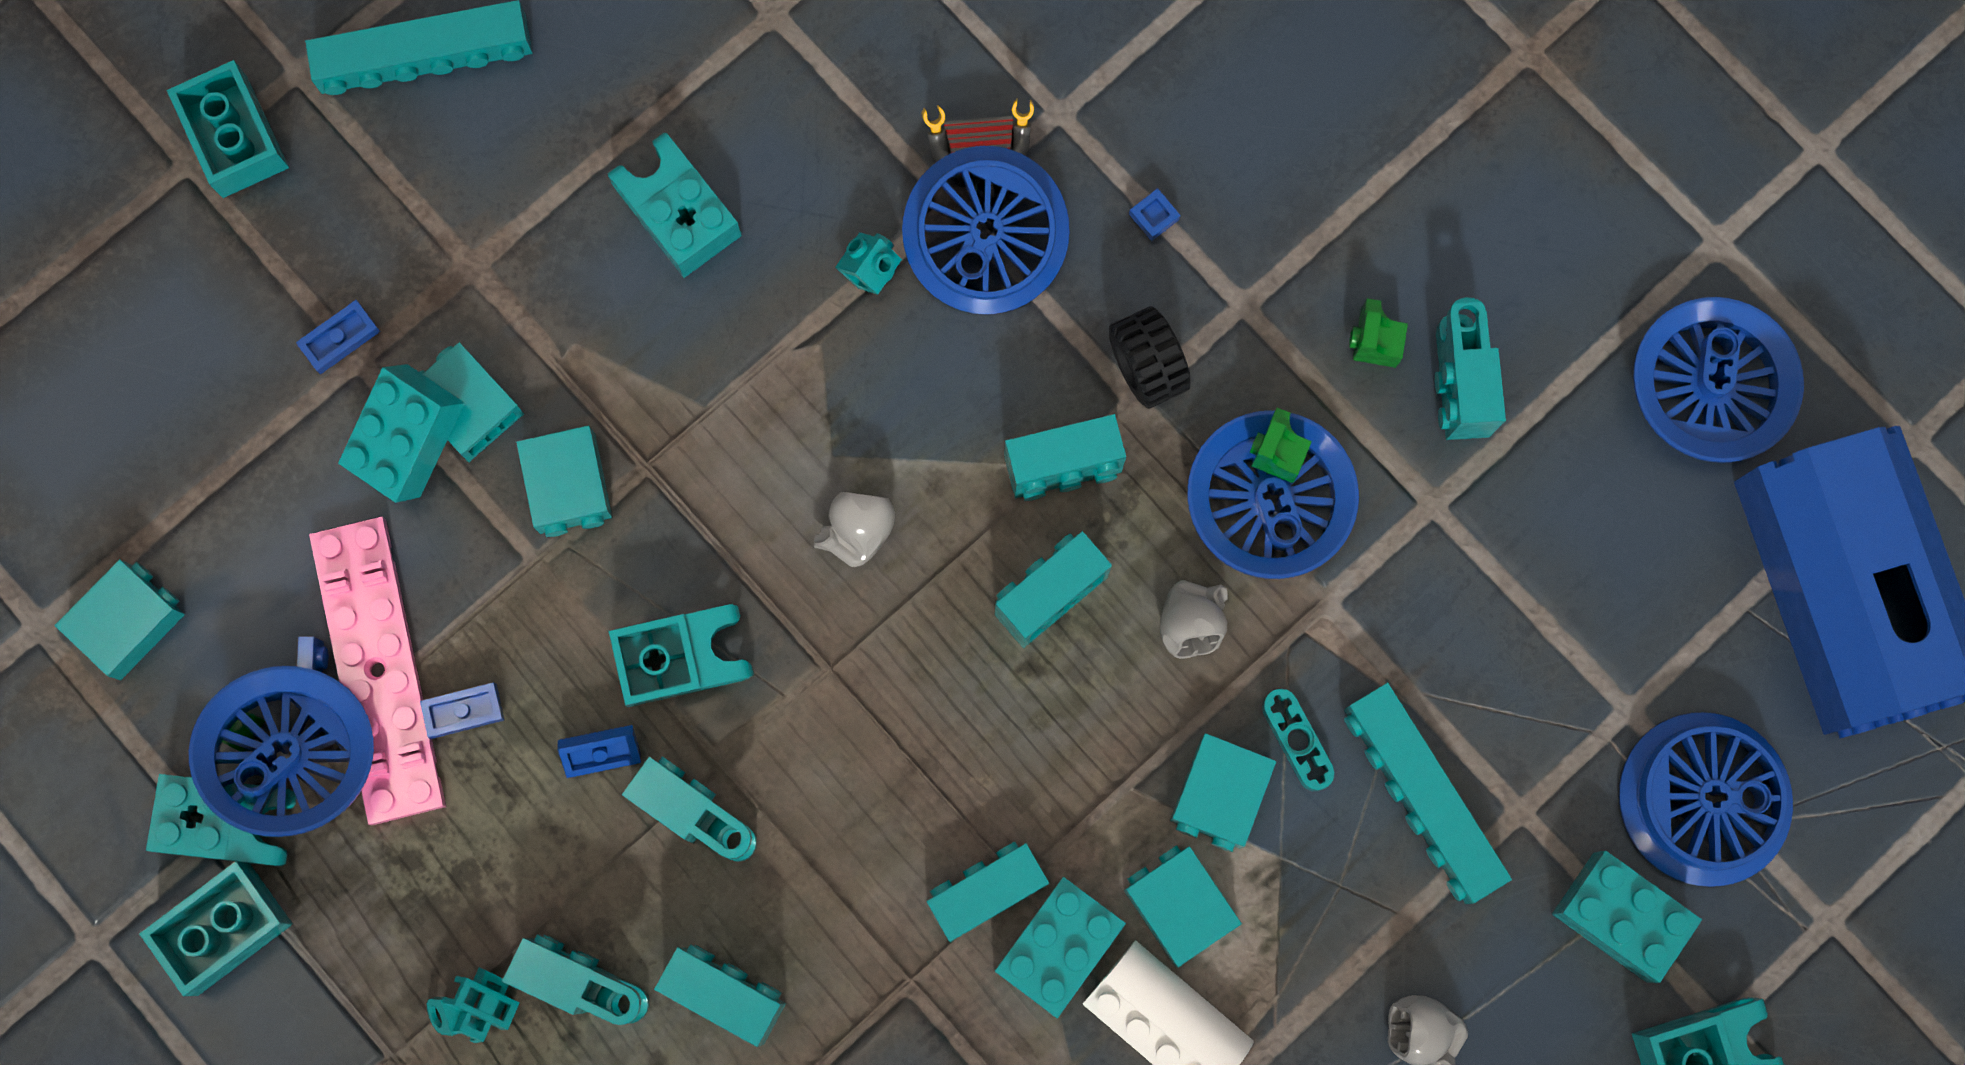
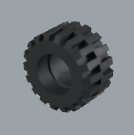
[1109,306,1191,409]

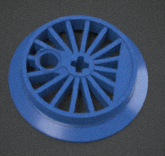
[902,146,1070,314]
[1633,297,1804,463]
[1187,411,1359,579]
[189,666,374,837]
[1619,712,1793,887]

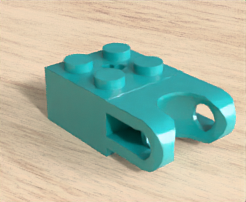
[607,133,742,278]
[1434,297,1506,440]
[609,604,754,708]
[622,756,757,862]
[146,774,297,866]
[502,934,649,1025]
[1632,997,1784,1065]

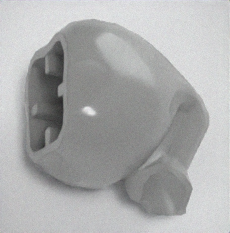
[814,492,895,567]
[1160,580,1228,659]
[1387,995,1469,1065]

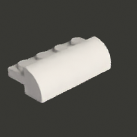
[1083,940,1254,1065]

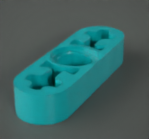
[1262,689,1334,791]

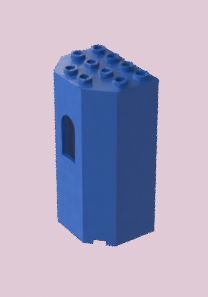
[1734,426,1965,739]

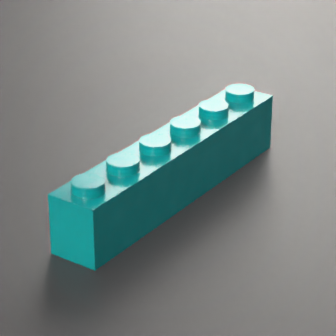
[305,0,533,95]
[1344,683,1512,904]

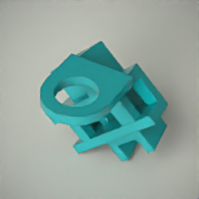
[427,967,519,1043]

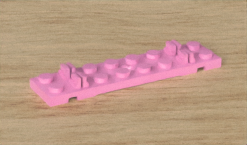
[309,517,446,825]

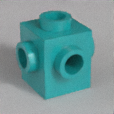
[835,232,902,295]

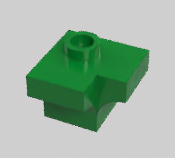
[1349,298,1408,368]
[1249,407,1312,483]

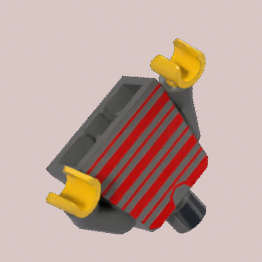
[922,99,1034,204]

